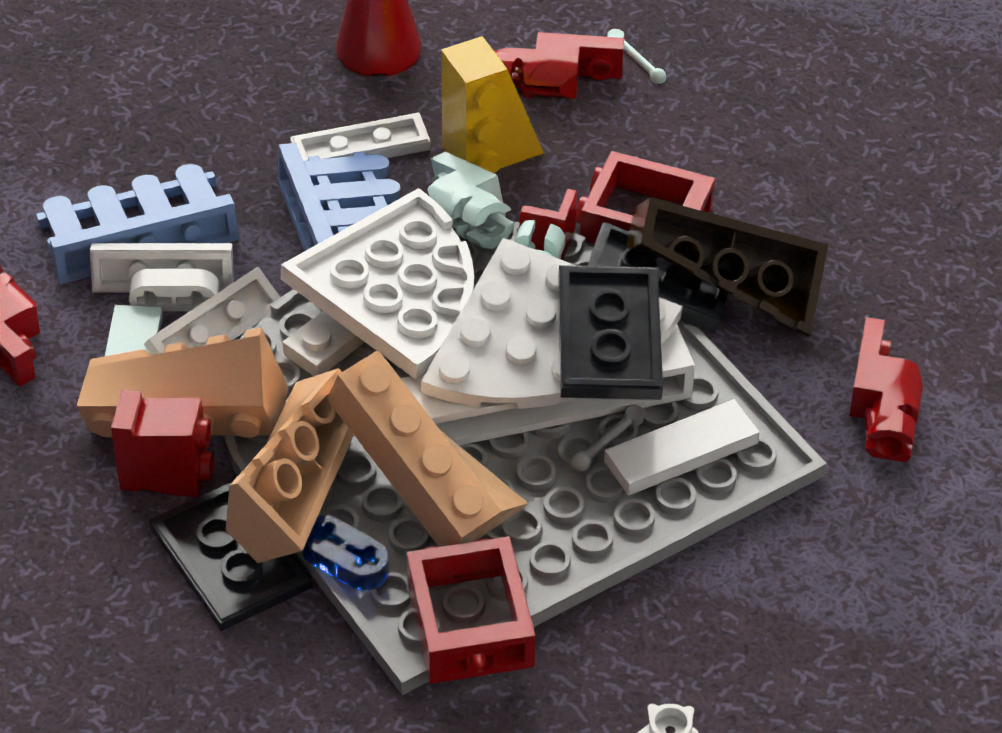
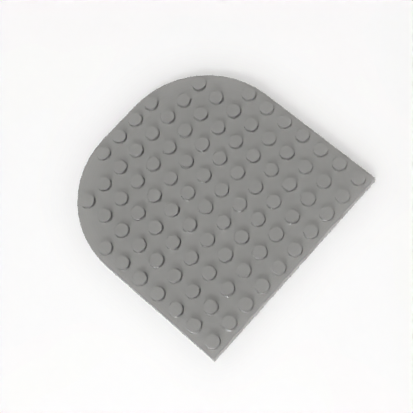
[222,221,827,695]

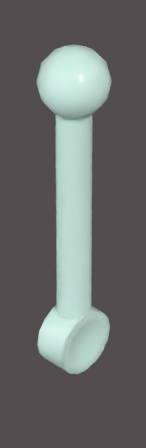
[607,29,667,84]

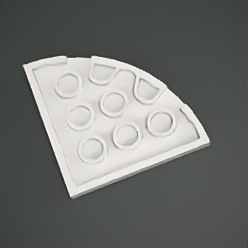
[280,188,474,380]
[421,238,683,409]

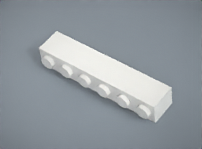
[401,325,695,445]

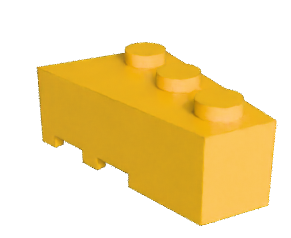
[441,36,544,173]

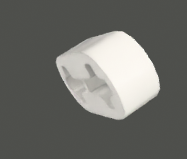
[129,269,220,312]

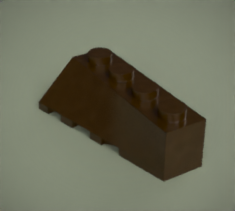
[625,197,828,337]

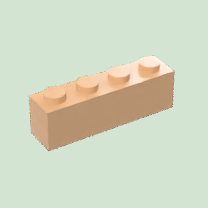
[76,327,289,438]
[327,350,529,547]
[226,368,354,563]

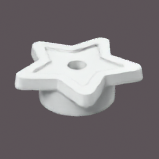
[637,704,699,733]

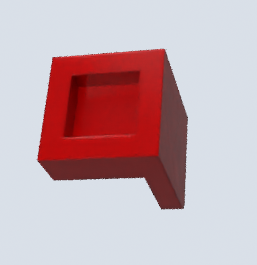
[519,189,577,260]

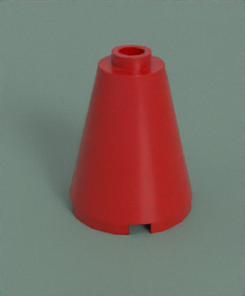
[336,0,422,76]

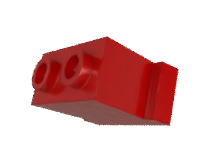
[111,390,215,497]

